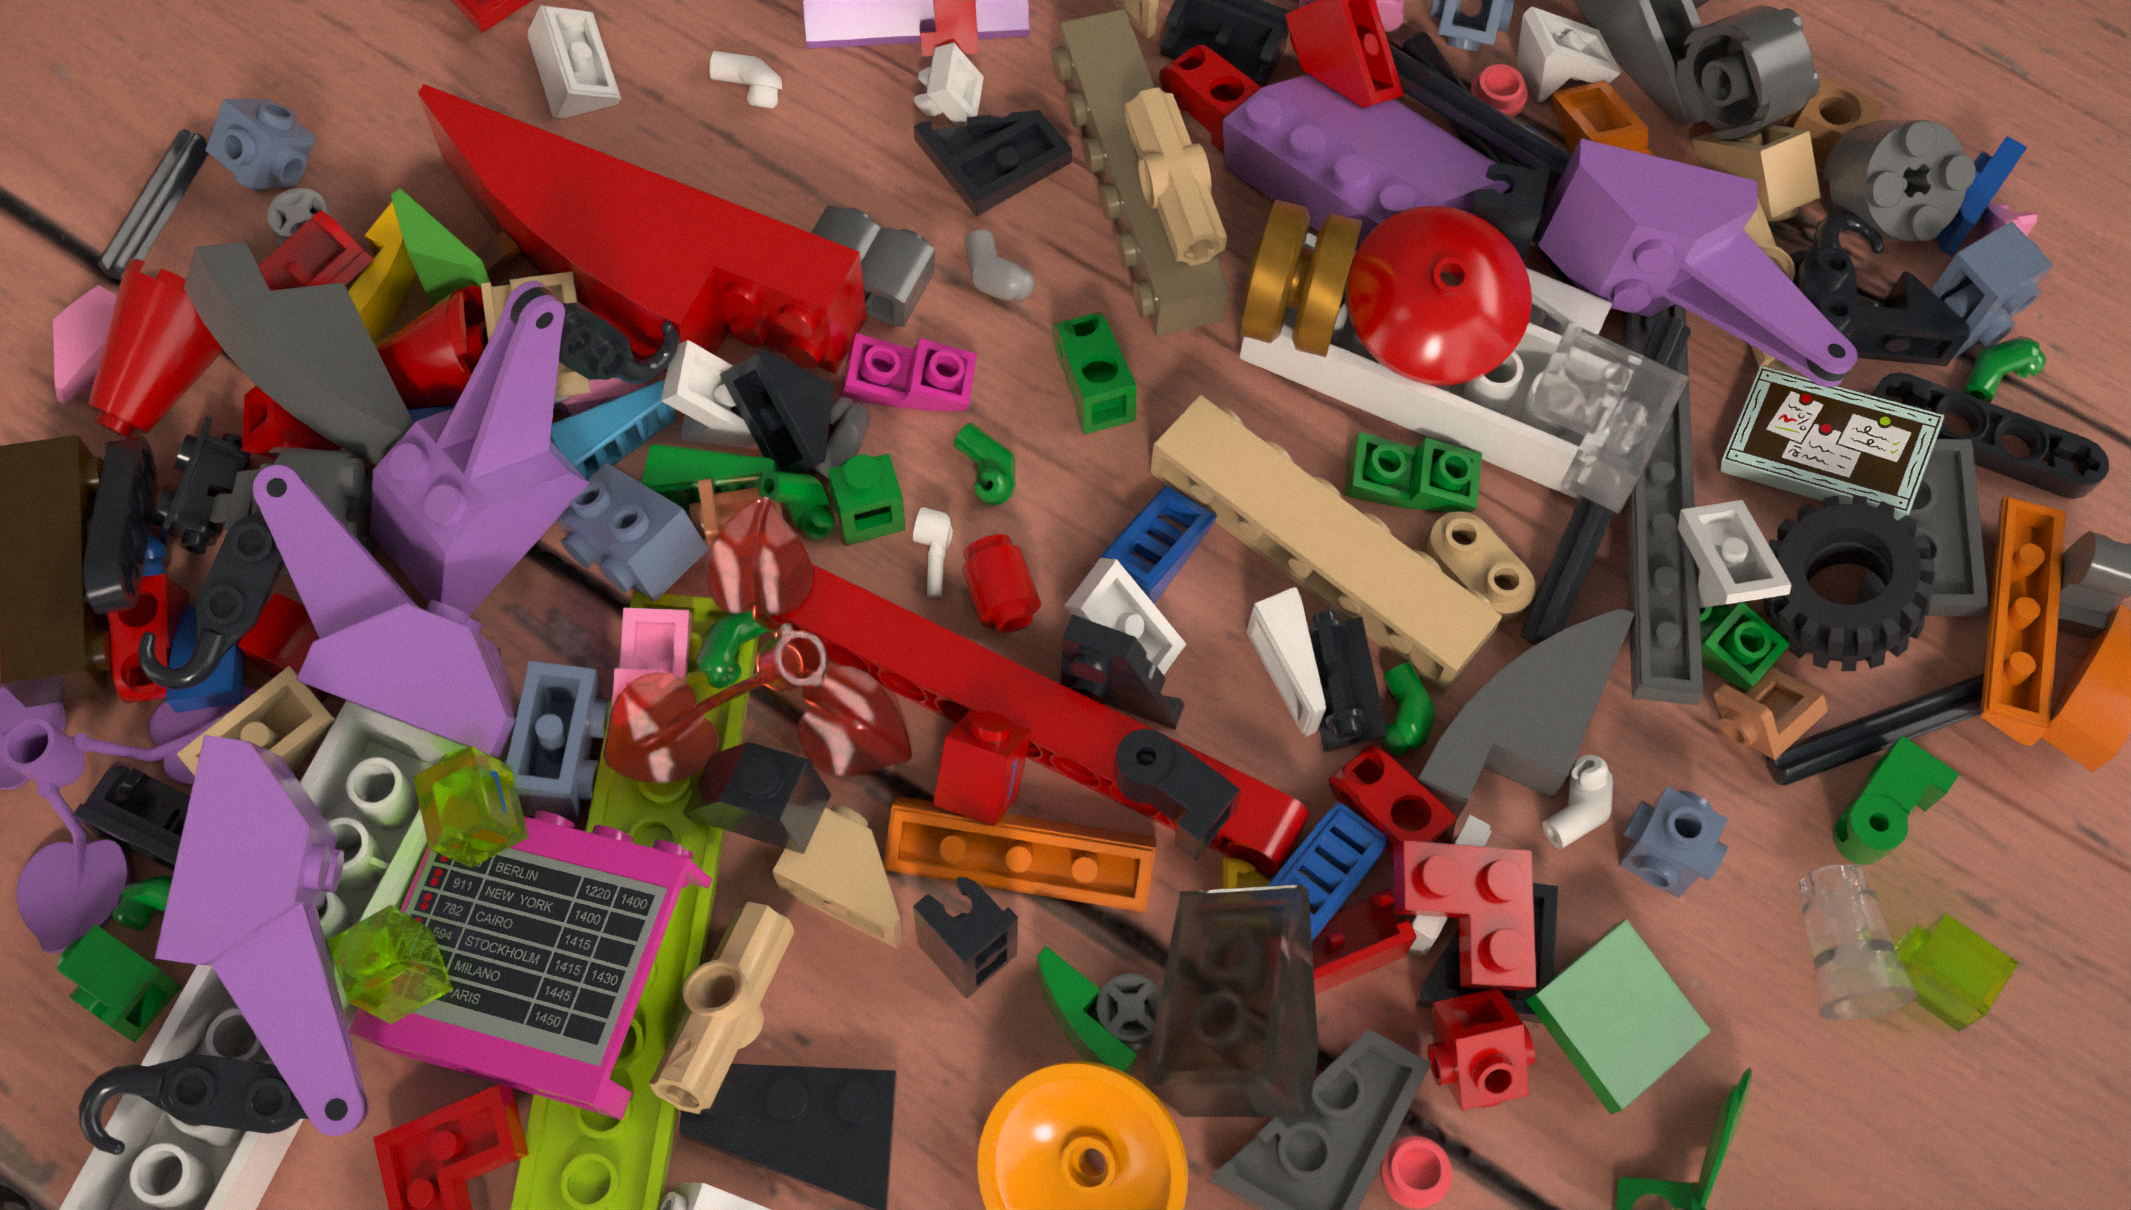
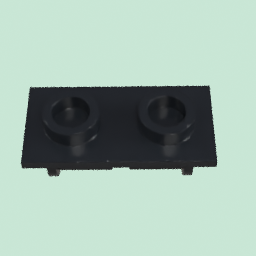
[152,417,250,554]
[1308,610,1388,752]

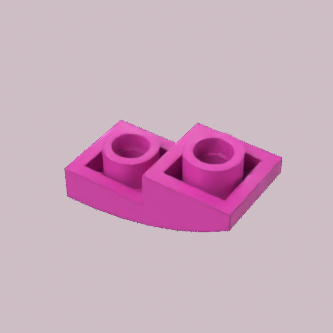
[840,333,977,412]

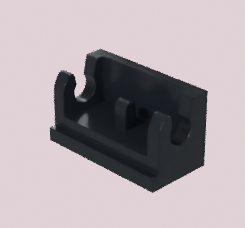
[1160,0,1291,87]
[1470,163,1550,261]
[73,763,190,872]
[913,877,1018,999]

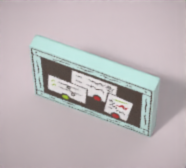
[1720,366,1944,520]

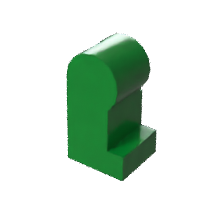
[1052,312,1136,435]
[1833,735,1960,865]

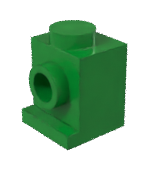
[828,453,906,546]
[56,924,182,1043]

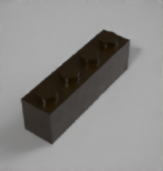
[0,435,112,708]

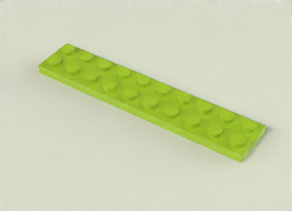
[511,590,760,1210]

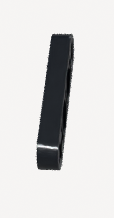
[1871,372,2109,499]
[83,436,157,615]

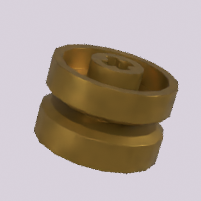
[1240,200,1362,358]

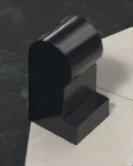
[1115,729,1241,860]

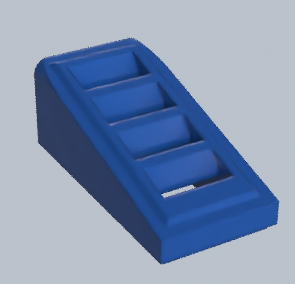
[1097,485,1217,604]
[1253,803,1389,947]

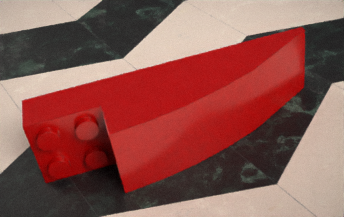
[418,84,867,374]

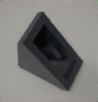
[719,350,834,474]

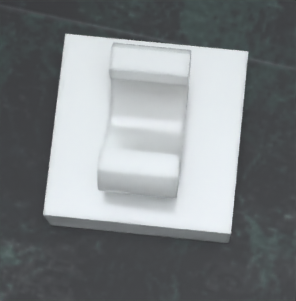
[914,42,984,127]

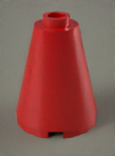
[88,258,224,439]
[375,285,488,410]

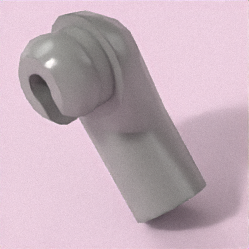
[965,230,1035,301]

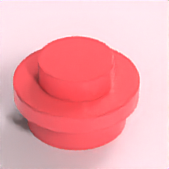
[1470,64,1528,118]
[1380,1136,1452,1209]

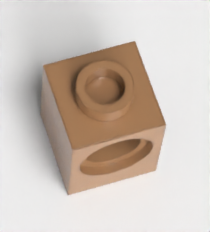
[1783,75,1886,169]

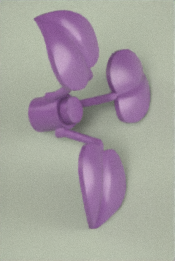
[0,685,256,954]

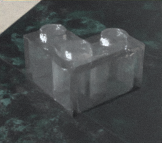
[1528,322,1689,513]

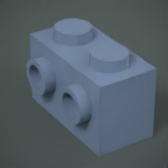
[1931,221,2053,360]
[556,463,709,602]
[501,661,611,821]

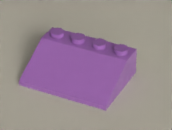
[1223,74,1511,252]

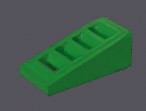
[641,444,776,511]

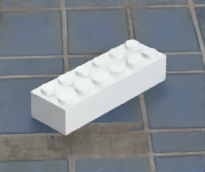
[1239,233,1636,499]

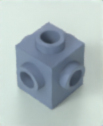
[1429,0,1514,51]
[205,99,316,192]
[1619,786,1728,898]

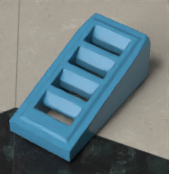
[551,380,677,480]

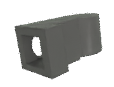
[2057,531,2131,639]

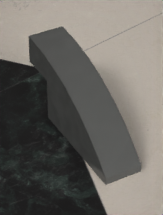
[1575,0,1703,126]
[184,242,414,466]
[1417,608,1635,819]

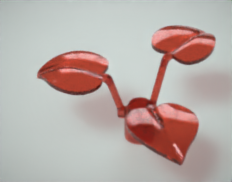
[603,497,912,783]

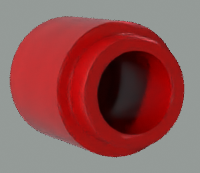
[962,534,1041,633]

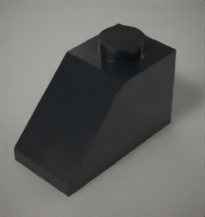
[682,742,832,854]

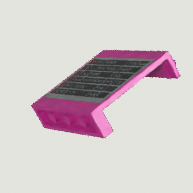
[349,796,712,1120]

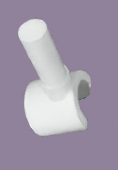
[913,507,953,599]

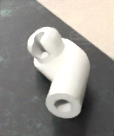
[710,51,782,109]
[1542,755,1613,849]

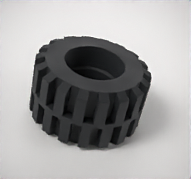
[1764,495,1935,671]

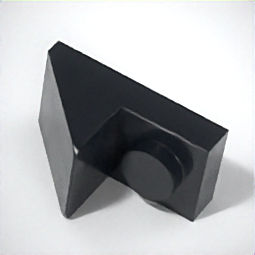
[1848,271,1970,367]

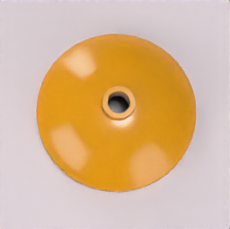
[977,1061,1188,1210]

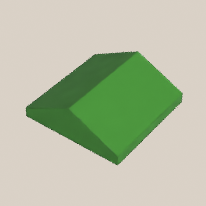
[391,188,492,306]

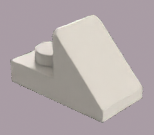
[1517,6,1621,103]
[661,340,759,449]
[1678,500,1791,608]
[1065,558,1186,675]

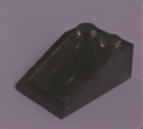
[1144,884,1319,1117]

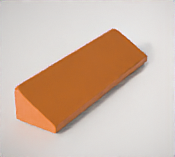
[1980,496,2066,746]
[883,797,1157,912]

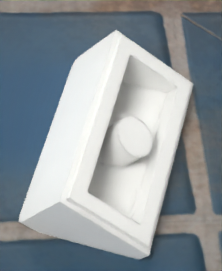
[528,5,621,119]

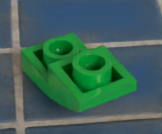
[1343,432,1482,512]
[1698,579,1790,691]

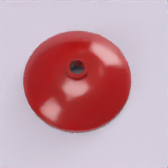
[1346,206,1532,385]

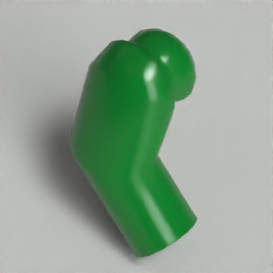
[1962,336,2046,403]
[1381,662,1436,756]
[112,876,173,932]

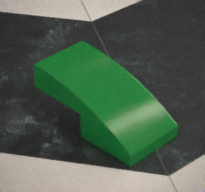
[1036,946,1137,1075]

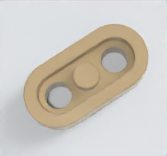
[1426,512,1535,623]

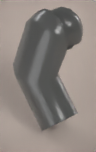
[813,397,870,479]

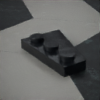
[679,1064,897,1210]

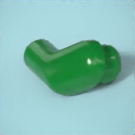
[953,422,1016,505]
[757,470,835,540]
[696,600,774,689]

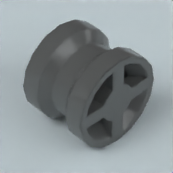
[1095,973,1166,1053]

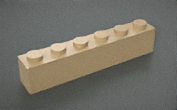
[1150,395,1502,695]

